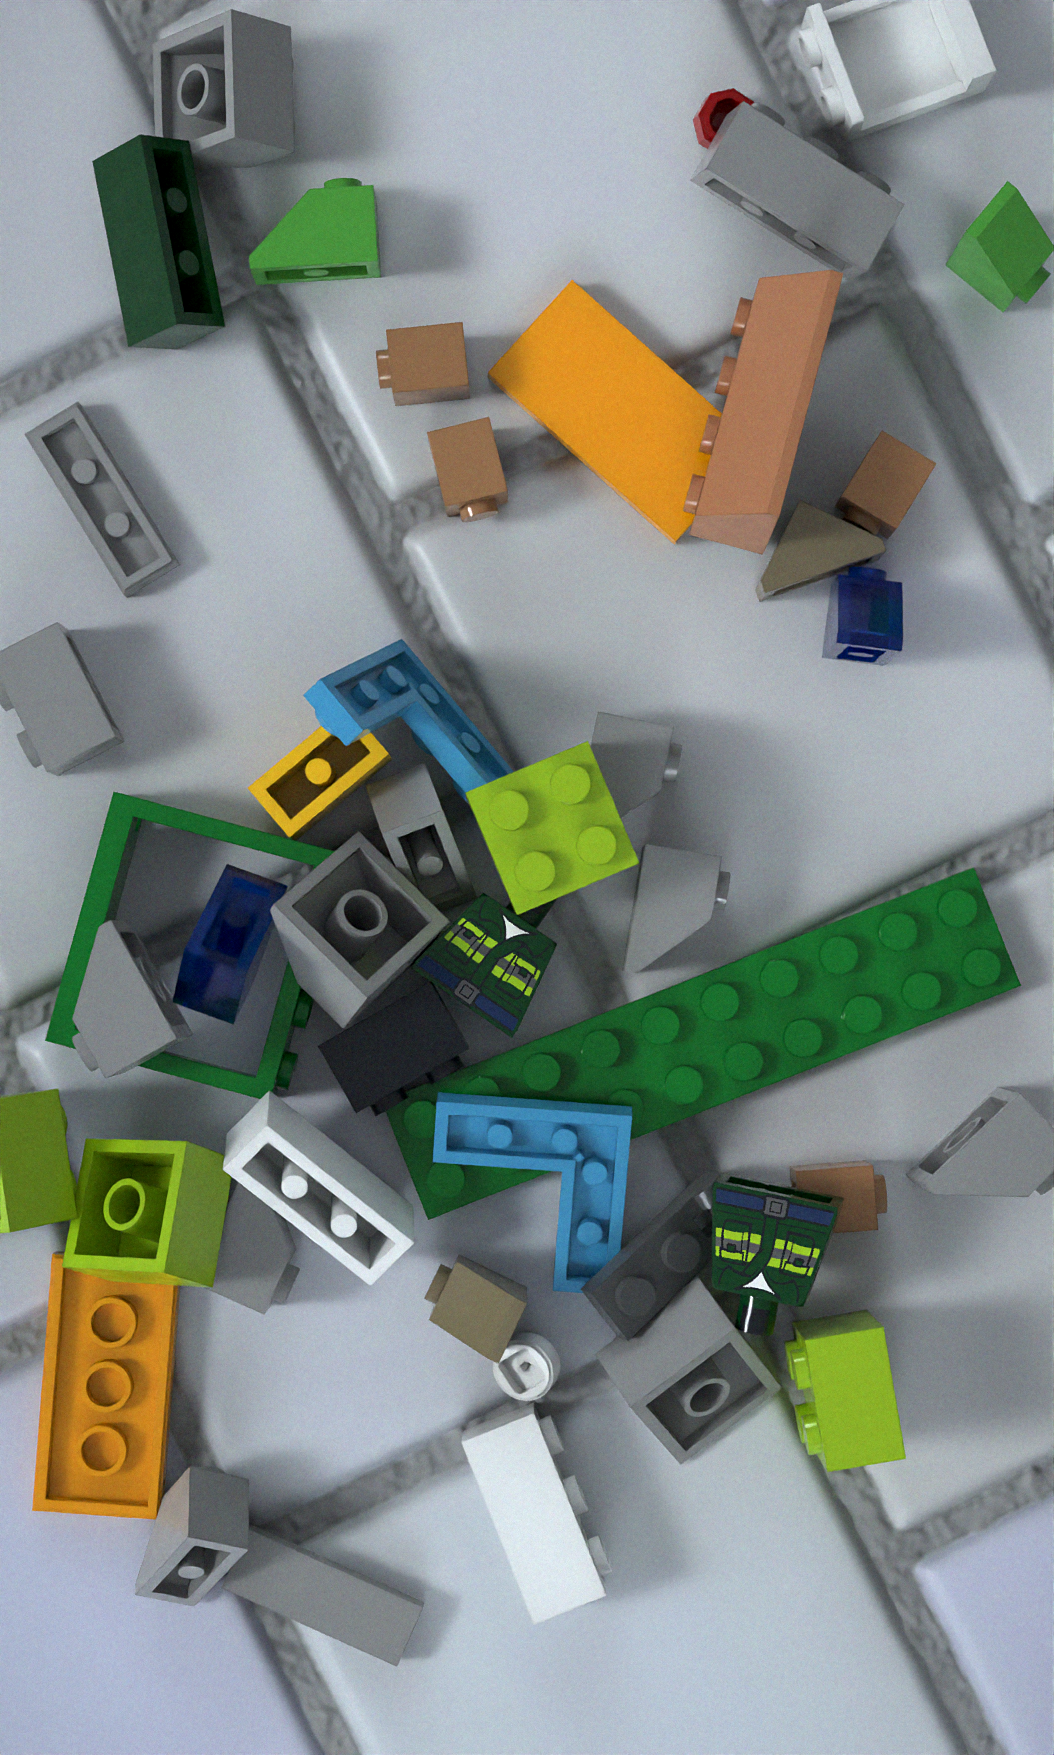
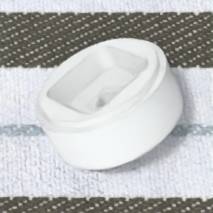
[493,1332,561,1401]

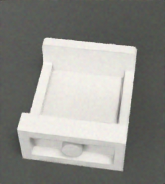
[796,0,996,143]

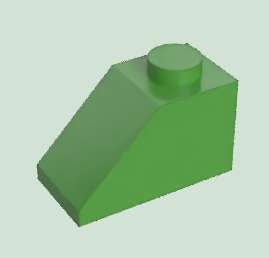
[249,178,381,285]
[946,181,1054,312]

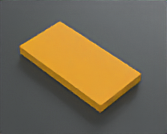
[487,280,722,545]
[32,1252,180,1520]

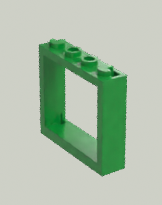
[45,791,335,1099]

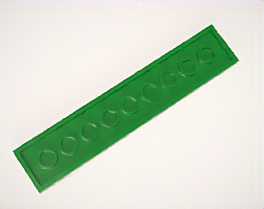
[385,867,1021,1220]

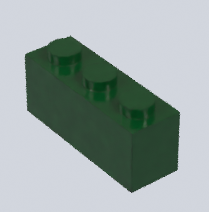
[92,134,225,350]

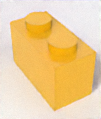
[248,726,393,841]

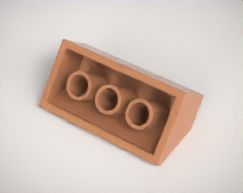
[683,270,843,555]

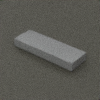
[24,402,180,598]
[221,1524,424,1667]

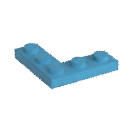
[303,639,514,803]
[433,1092,632,1293]

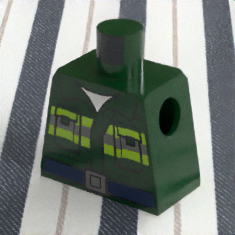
[411,892,558,1038]
[712,1173,844,1336]

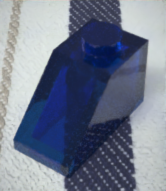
[822,567,903,666]
[172,864,288,1025]

